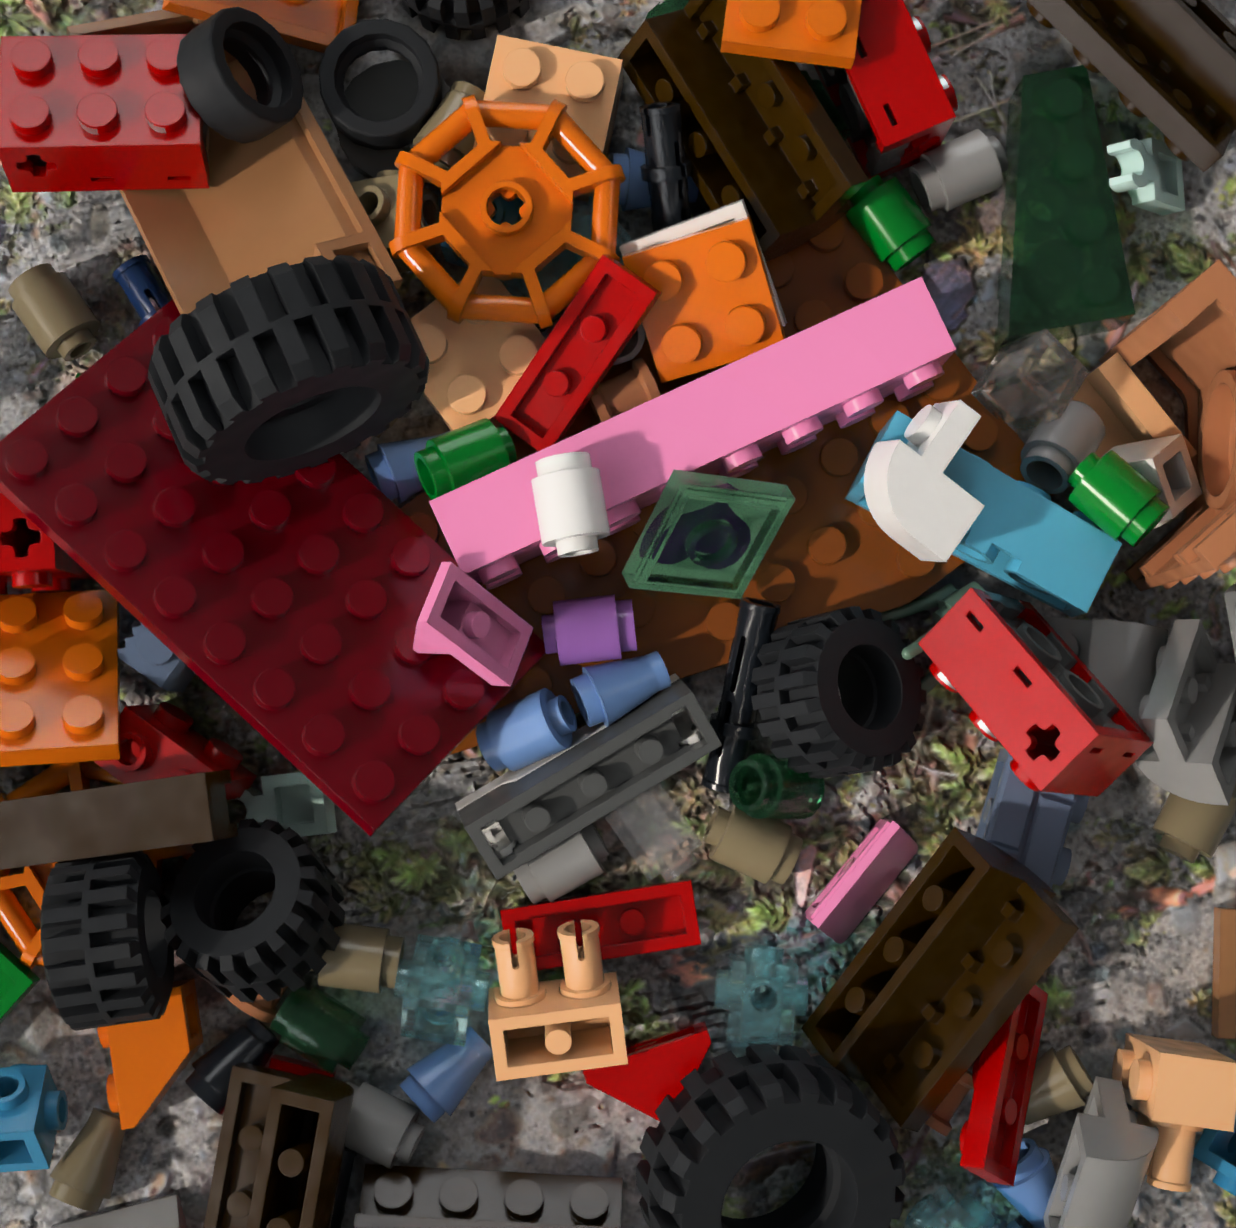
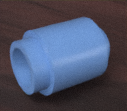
[476,688,577,772]

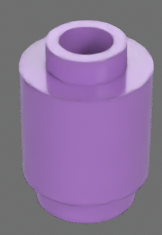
[542,594,637,666]

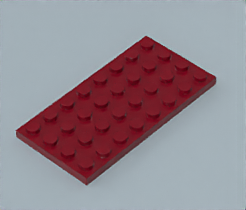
[0,299,546,837]

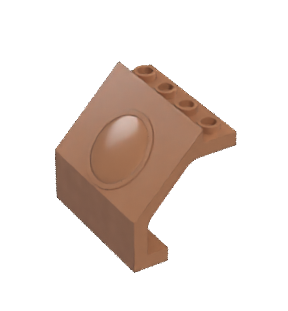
[1099,259,1236,591]

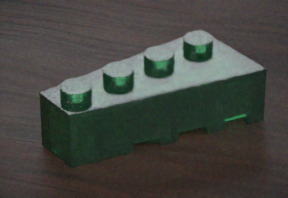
[994,65,1135,351]

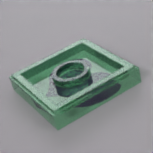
[622,469,795,599]

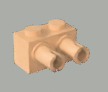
[488,919,628,1081]
[1112,1033,1236,1192]

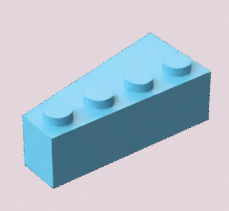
[844,410,1123,617]

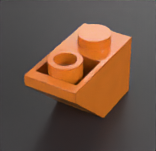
[97,978,204,1130]

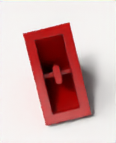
[583,1021,712,1121]

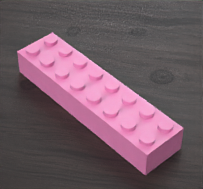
[429,276,956,590]

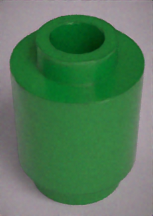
[845,175,936,273]
[414,418,517,500]
[1067,450,1170,547]

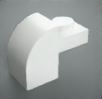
[864,400,985,562]

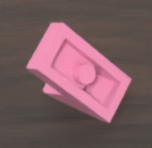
[413,562,533,686]

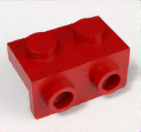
[94,702,257,800]

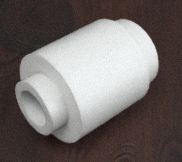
[531,452,610,558]

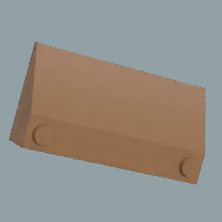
[67,10,403,315]

